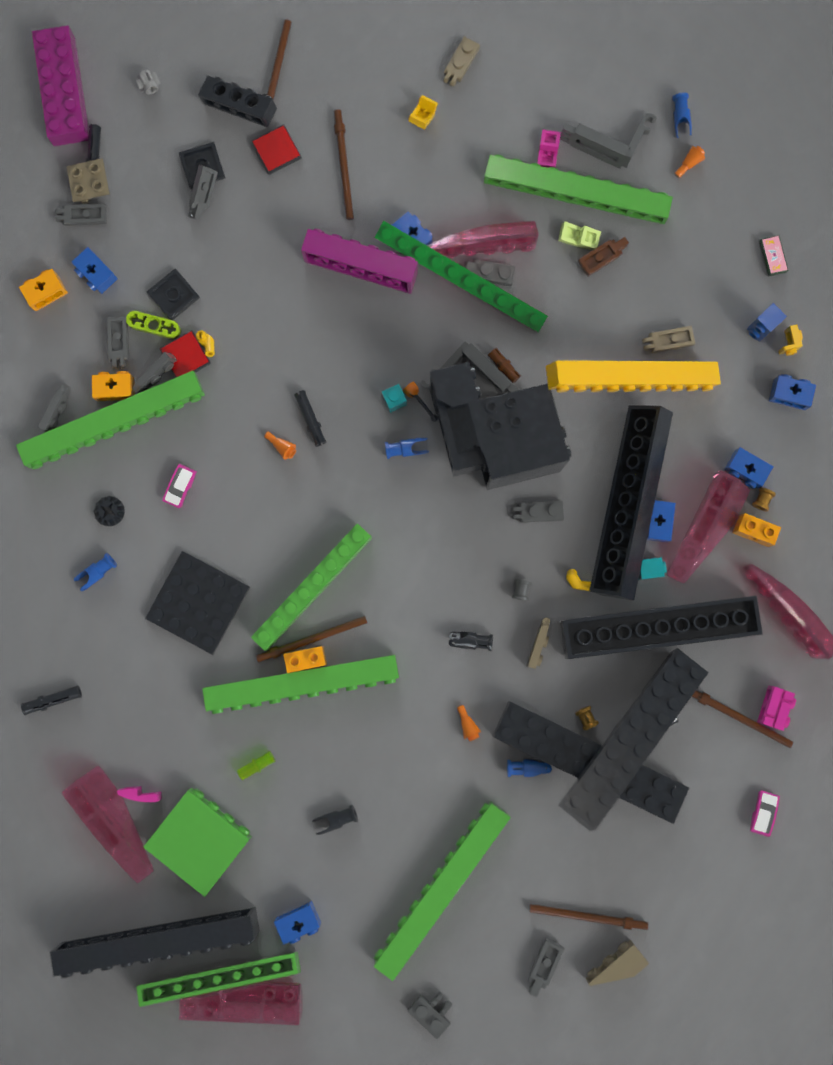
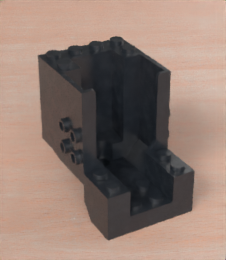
[429,362,572,490]

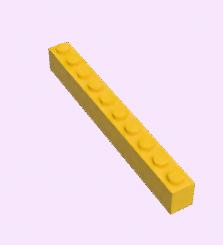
[546,361,721,392]

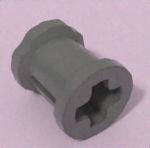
[512,579,532,601]

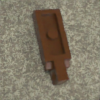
[578,237,629,277]

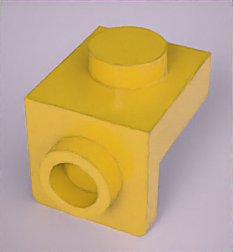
[409,95,438,130]
[778,324,803,356]

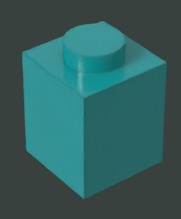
[382,384,407,413]
[639,557,667,580]

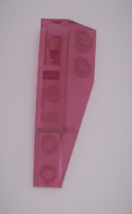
[427,221,539,258]
[666,470,750,584]
[743,564,833,659]
[61,765,154,884]
[179,981,303,1025]

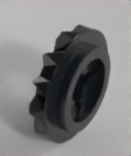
[93,496,125,527]

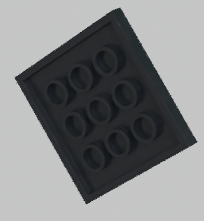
[145,551,250,655]

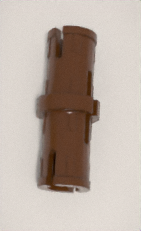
[488,348,521,383]

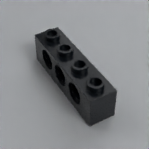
[198,75,277,128]

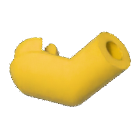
[196,330,215,357]
[566,569,591,591]

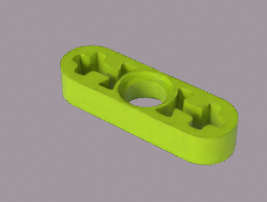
[126,311,181,339]

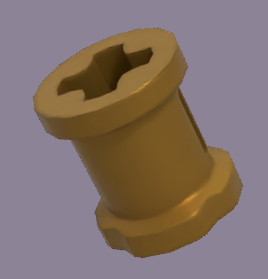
[752,487,776,512]
[575,705,599,731]

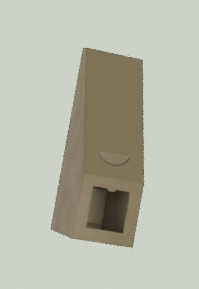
[585,940,649,986]

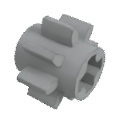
[136,70,161,94]

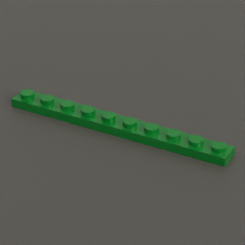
[374,220,548,333]

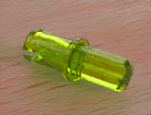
[237,751,276,780]

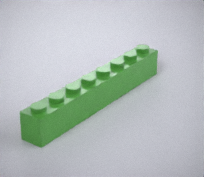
[251,523,372,651]
[136,952,301,1007]

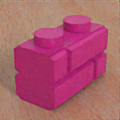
[757,685,796,731]

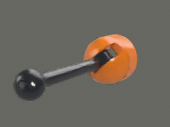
[402,381,438,422]

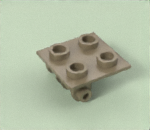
[66,158,110,204]

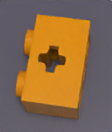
[19,269,68,311]
[92,371,135,401]
[732,513,781,547]
[283,646,327,673]

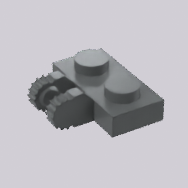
[408,992,453,1039]

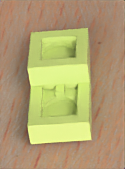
[558,221,601,250]

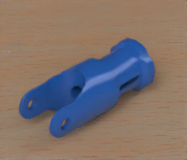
[672,93,692,138]
[385,438,429,459]
[74,553,117,591]
[507,759,552,777]

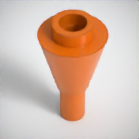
[674,146,705,178]
[264,431,296,460]
[457,705,482,742]

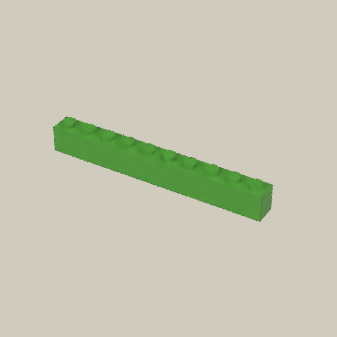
[484,155,673,225]
[16,371,205,469]
[202,655,399,714]
[373,801,511,981]

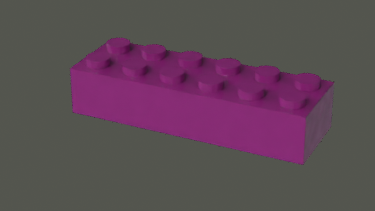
[32,25,89,146]
[301,228,418,294]

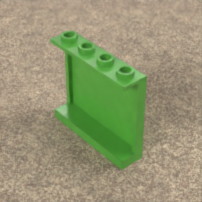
[143,788,252,897]

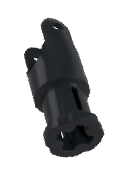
[449,631,493,651]
[312,805,358,835]

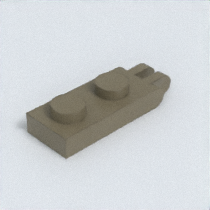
[443,36,480,87]
[642,326,696,353]
[527,618,550,669]

